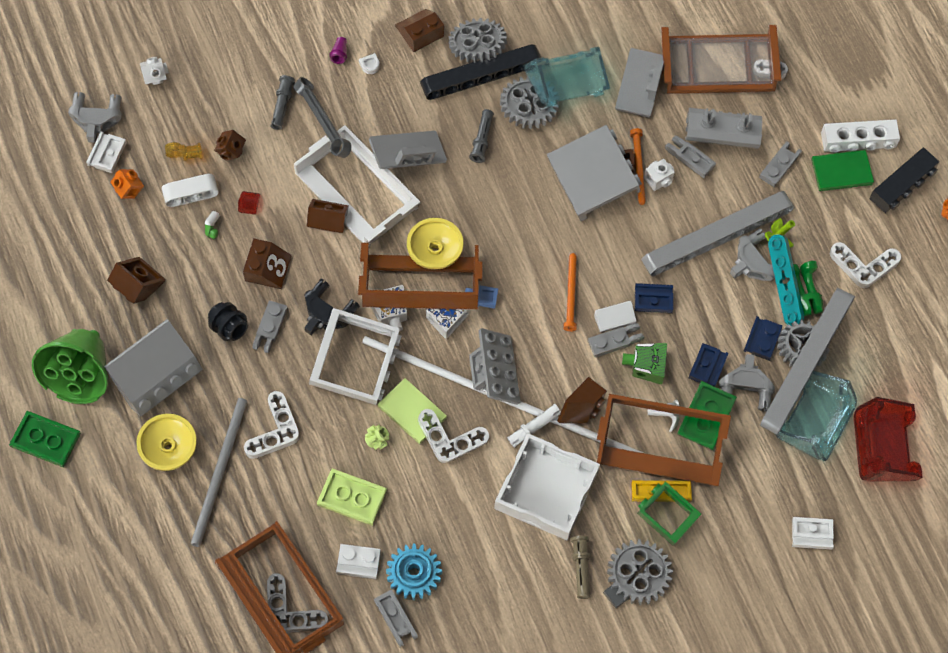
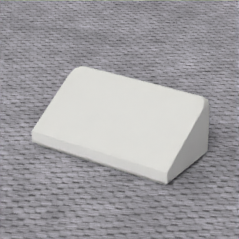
[594,301,636,333]

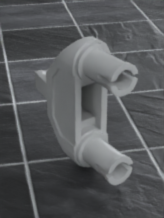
[68,92,122,143]
[730,228,775,281]
[719,354,775,411]

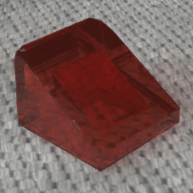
[238,191,260,215]

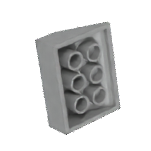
[104,320,203,417]

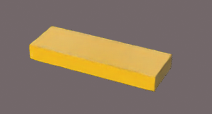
[631,480,692,502]

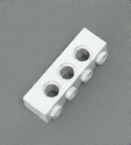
[821,119,900,153]

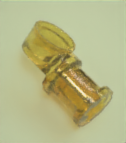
[165,142,203,161]

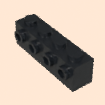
[869,147,940,214]

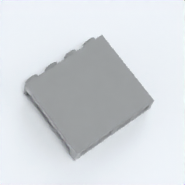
[547,125,642,221]

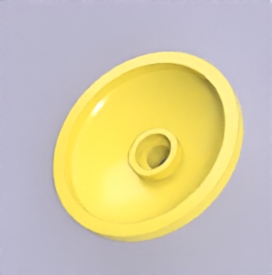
[407,218,463,269]
[137,414,197,471]

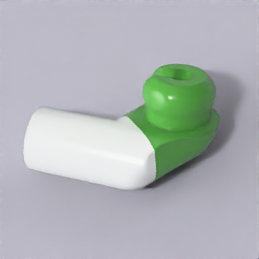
[205,211,220,239]

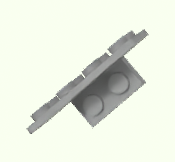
[615,48,664,118]
[369,131,447,169]
[469,328,521,405]

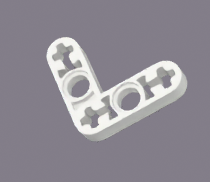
[830,242,901,288]
[244,391,299,459]
[418,409,489,463]

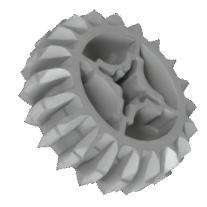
[777,320,830,367]

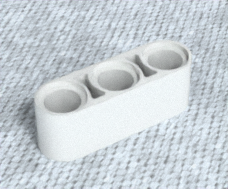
[162,174,219,207]

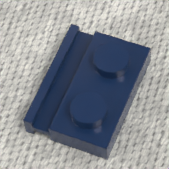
[634,283,673,313]
[744,316,783,361]
[688,343,729,387]

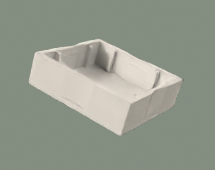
[494,433,600,540]

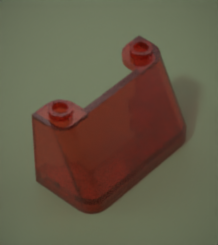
[854,397,923,482]

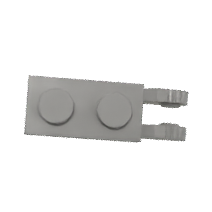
[665,136,716,178]
[253,300,288,353]
[588,323,644,357]

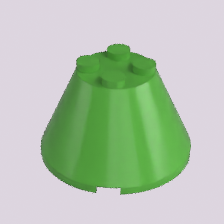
[32,329,108,404]

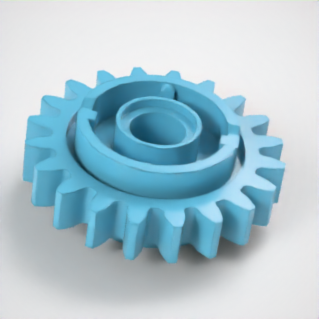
[386,543,442,600]

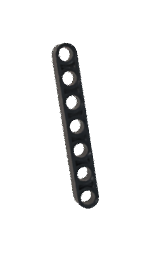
[420,44,543,100]

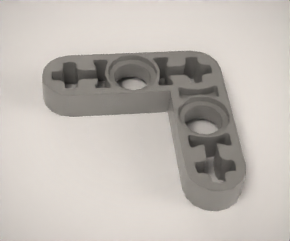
[267,573,328,633]

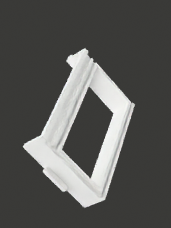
[294,125,420,246]

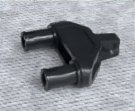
[304,279,360,336]

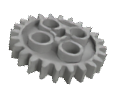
[449,18,507,63]
[500,76,559,129]
[607,539,673,605]

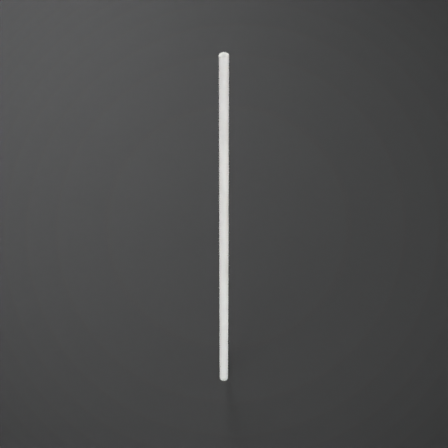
[362,336,643,453]

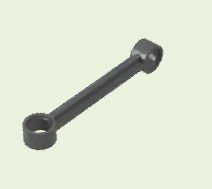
[293,77,352,158]

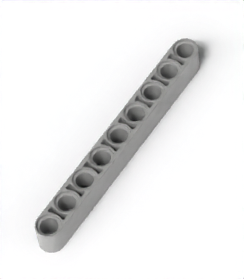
[641,191,794,276]
[760,288,855,435]

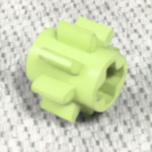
[365,425,389,450]

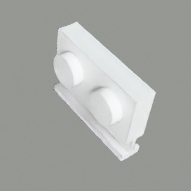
[86,132,127,173]
[792,517,834,550]
[336,544,381,579]

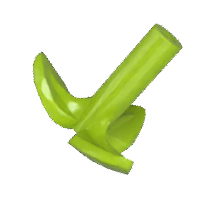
[765,218,795,248]

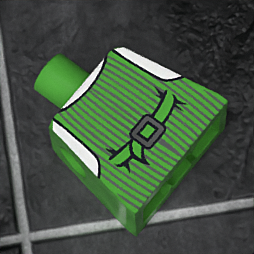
[622,343,667,384]

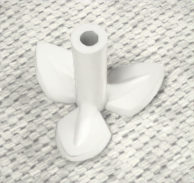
[648,400,680,432]

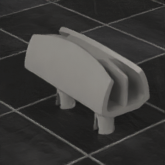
[685,108,762,149]

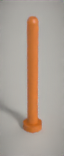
[630,128,646,205]
[563,253,577,331]

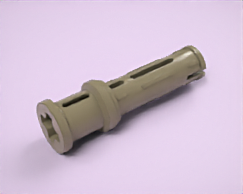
[571,536,590,599]

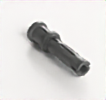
[270,75,295,130]
[469,109,494,163]

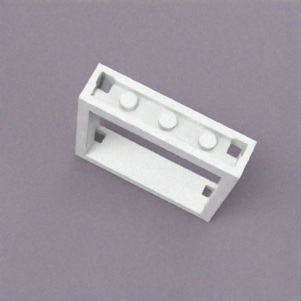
[309,308,401,405]

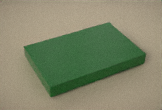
[811,150,874,191]
[677,381,737,450]
[9,411,81,468]

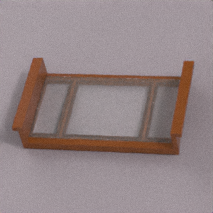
[661,25,781,94]

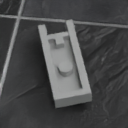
[759,141,802,187]
[374,589,418,647]

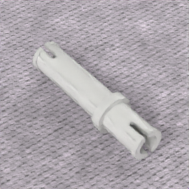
[507,404,561,448]

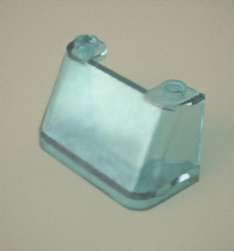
[524,47,610,107]
[775,371,857,461]

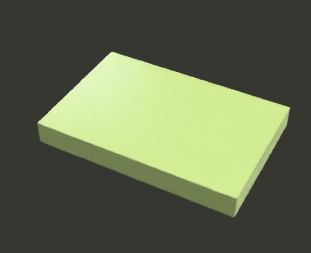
[378,378,447,444]
[317,468,387,526]

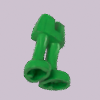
[783,261,823,317]

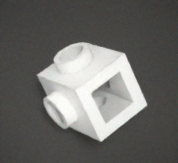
[140,57,169,85]
[644,159,675,191]

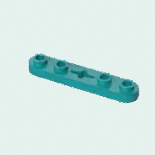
[768,234,804,326]

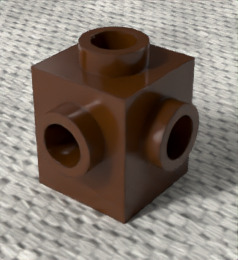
[214,130,246,161]

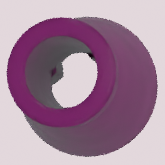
[329,37,347,64]

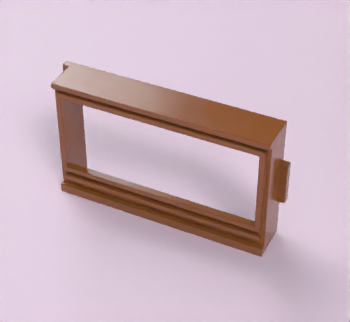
[358,243,482,309]
[597,394,731,486]
[215,521,344,653]

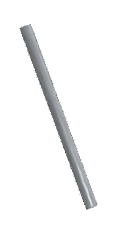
[190,398,247,547]

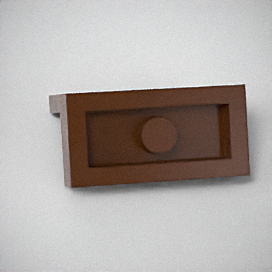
[307,199,349,233]

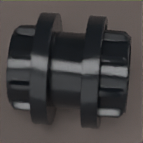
[208,302,248,341]

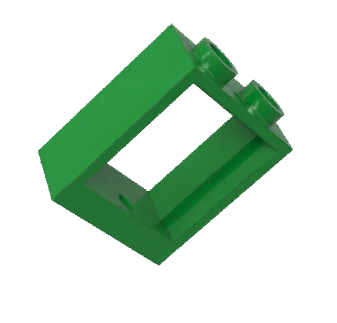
[637,481,701,546]

